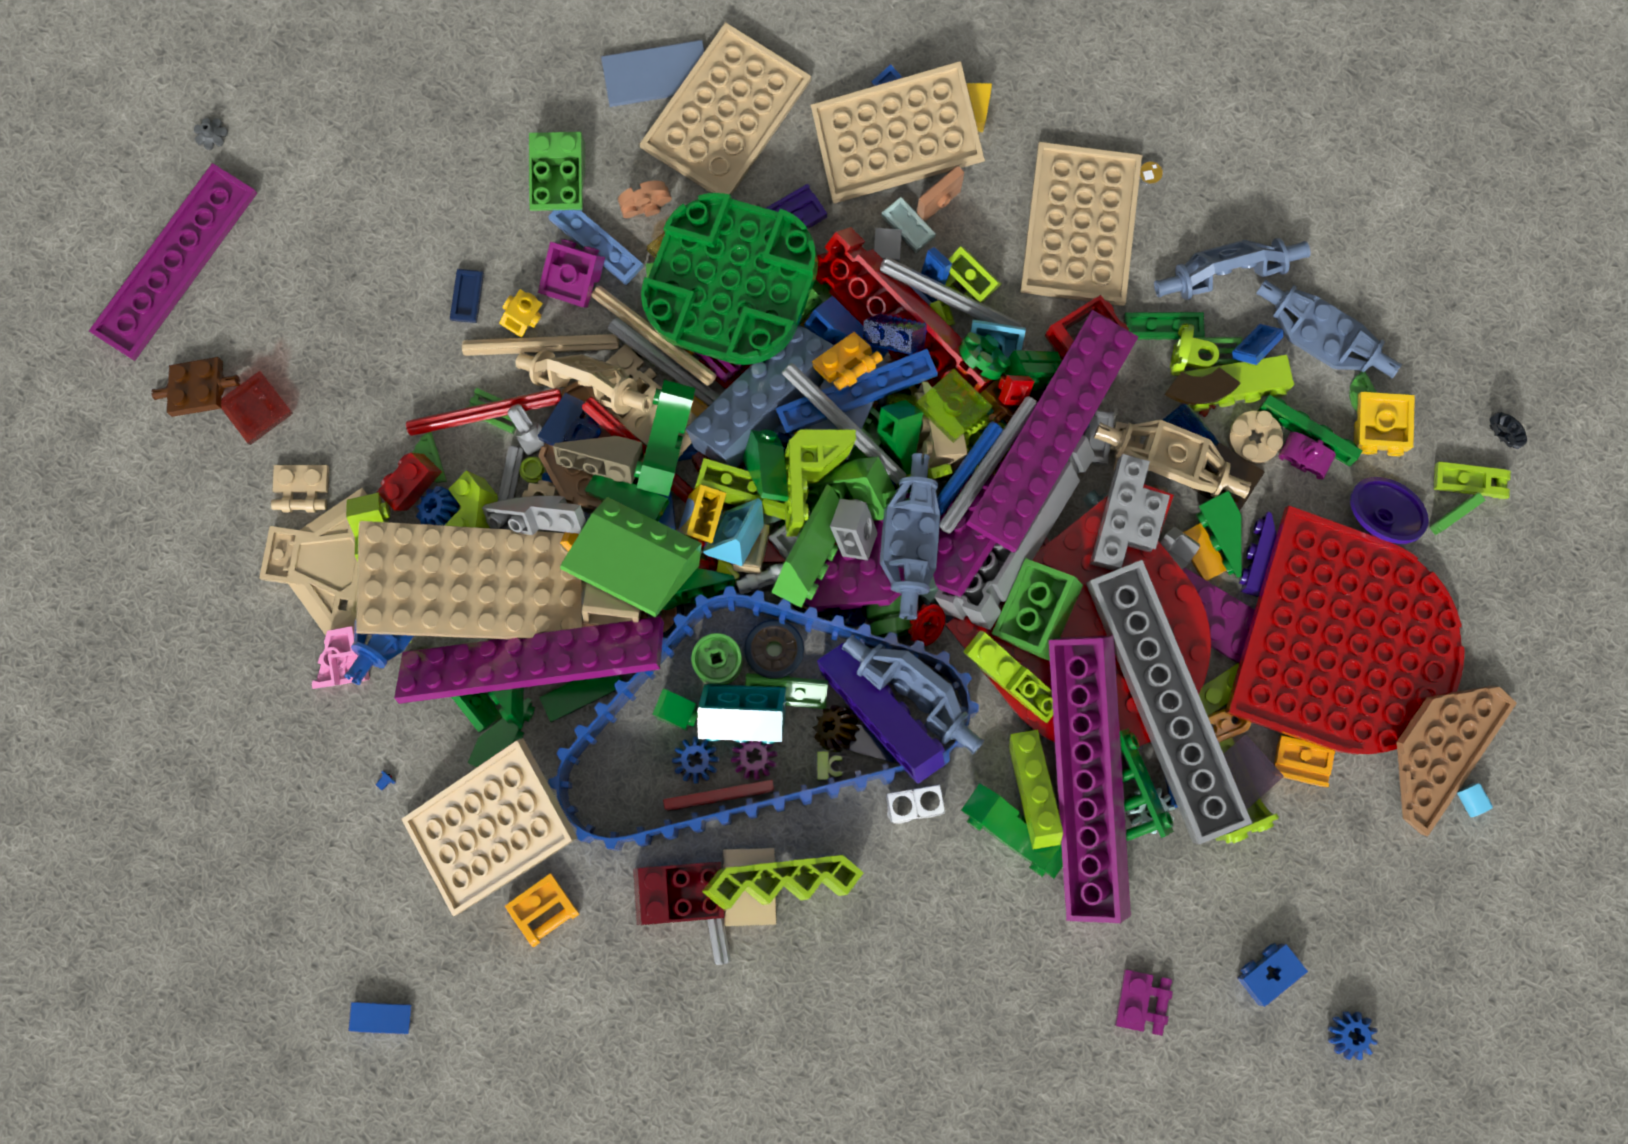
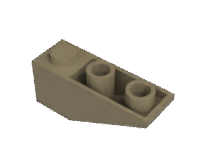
[553,436,644,484]

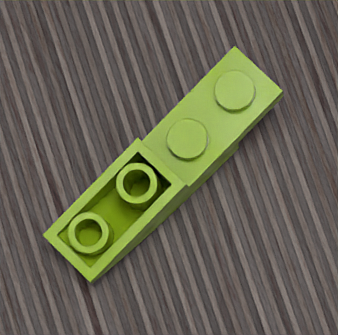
[963,630,1053,723]

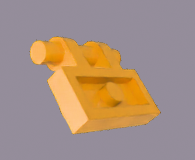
[812,332,883,391]

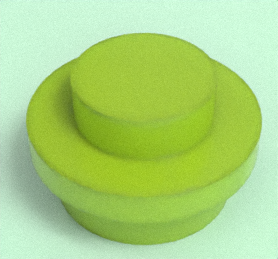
[519,457,546,483]

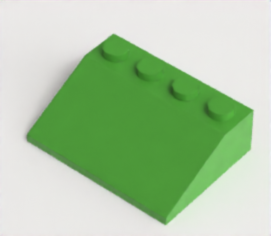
[560,497,702,617]

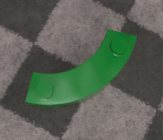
[634,380,696,496]
[961,783,1063,879]

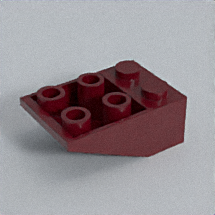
[633,862,725,925]

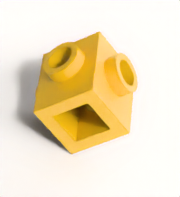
[499,289,543,338]

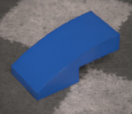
[348,1002,411,1034]

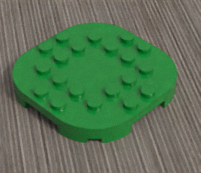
[641,193,818,365]

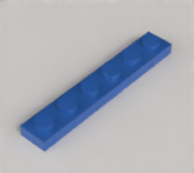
[776,349,938,436]

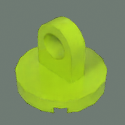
[1170,323,1219,377]

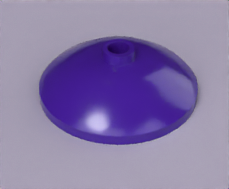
[1350,477,1429,544]

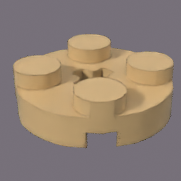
[1228,411,1283,464]

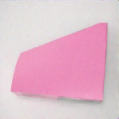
[312,626,370,689]

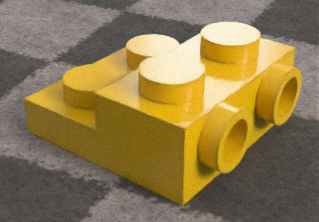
[1354,392,1415,456]

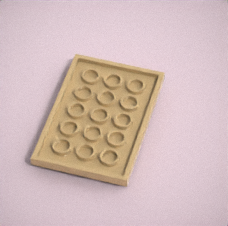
[640,22,811,195]
[811,61,985,204]
[1020,142,1142,306]
[401,739,578,916]

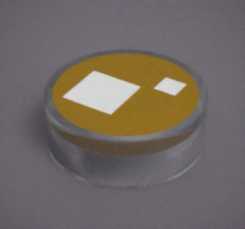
[1139,160,1164,188]

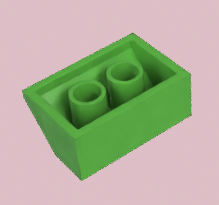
[992,558,1083,661]

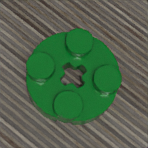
[959,332,1011,380]

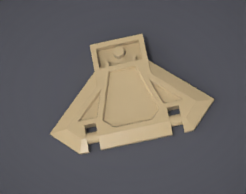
[259,488,367,635]

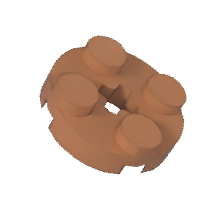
[618,181,672,218]

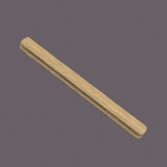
[592,286,716,386]
[462,334,620,356]

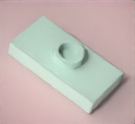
[881,197,936,253]

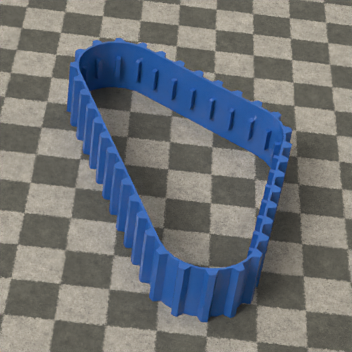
[548,586,979,851]

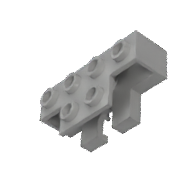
[1090,454,1170,571]

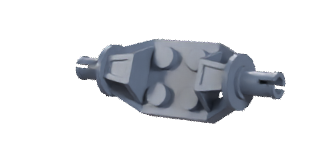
[1154,238,1311,300]
[1256,279,1402,378]
[880,453,940,620]
[842,635,985,754]

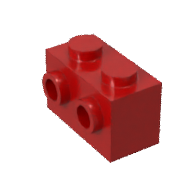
[376,452,442,511]

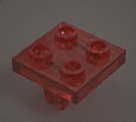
[221,371,293,445]

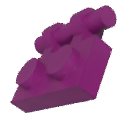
[1115,969,1173,1036]

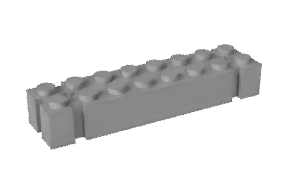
[934,435,1095,630]

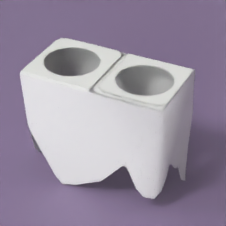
[886,785,945,824]

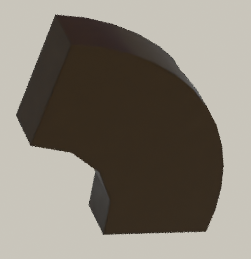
[1164,367,1241,405]

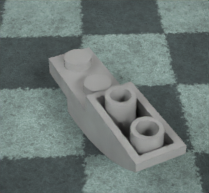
[482,496,586,535]

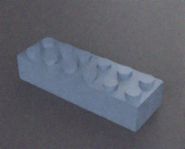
[686,324,834,468]

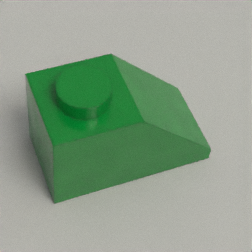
[653,688,698,731]

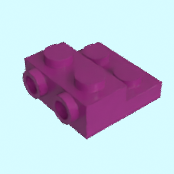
[538,239,605,308]

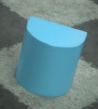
[1457,783,1493,818]

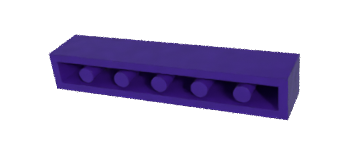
[817,642,945,784]

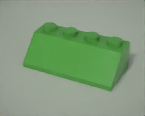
[771,485,840,607]

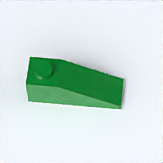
[742,429,789,502]

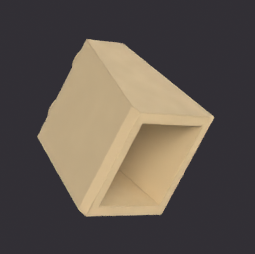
[582,583,642,625]

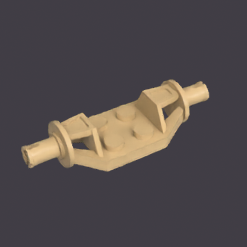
[516,350,653,415]
[1094,420,1251,499]

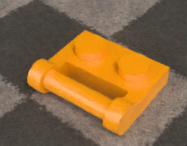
[504,873,580,947]

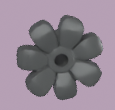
[194,118,228,150]

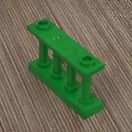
[1120,728,1174,842]

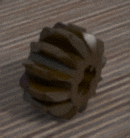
[812,705,861,752]

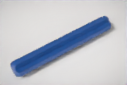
[937,421,1003,516]

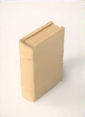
[722,848,776,926]

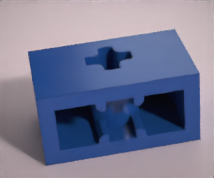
[1237,943,1308,1007]

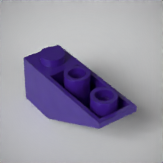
[1239,512,1277,597]

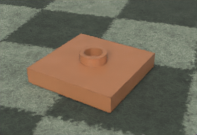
[917,166,965,222]

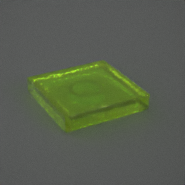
[915,369,992,443]

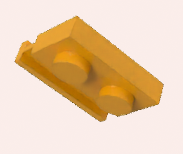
[1272,735,1335,788]

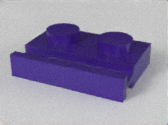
[766,184,827,229]

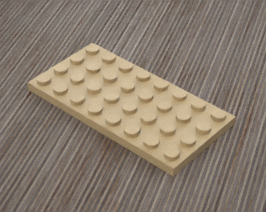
[356,521,582,639]

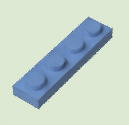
[548,210,644,285]

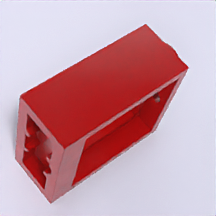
[1044,295,1129,360]

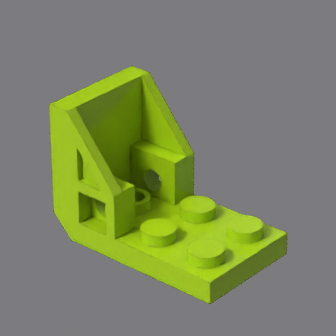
[784,430,856,537]

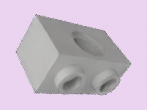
[830,499,878,560]

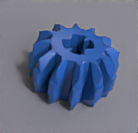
[415,486,460,526]
[672,736,719,784]
[1328,1011,1378,1060]

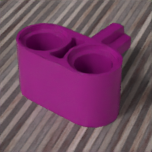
[1278,432,1336,480]

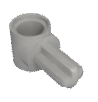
[507,404,545,456]

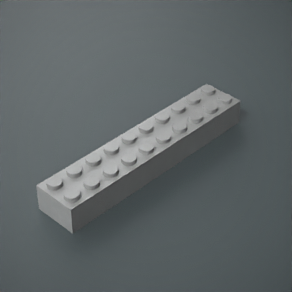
[1086,560,1252,844]

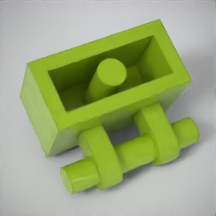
[945,246,1002,316]

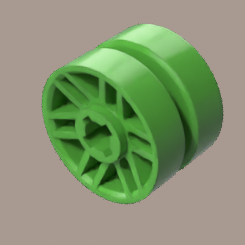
[864,596,912,638]
[691,633,743,685]

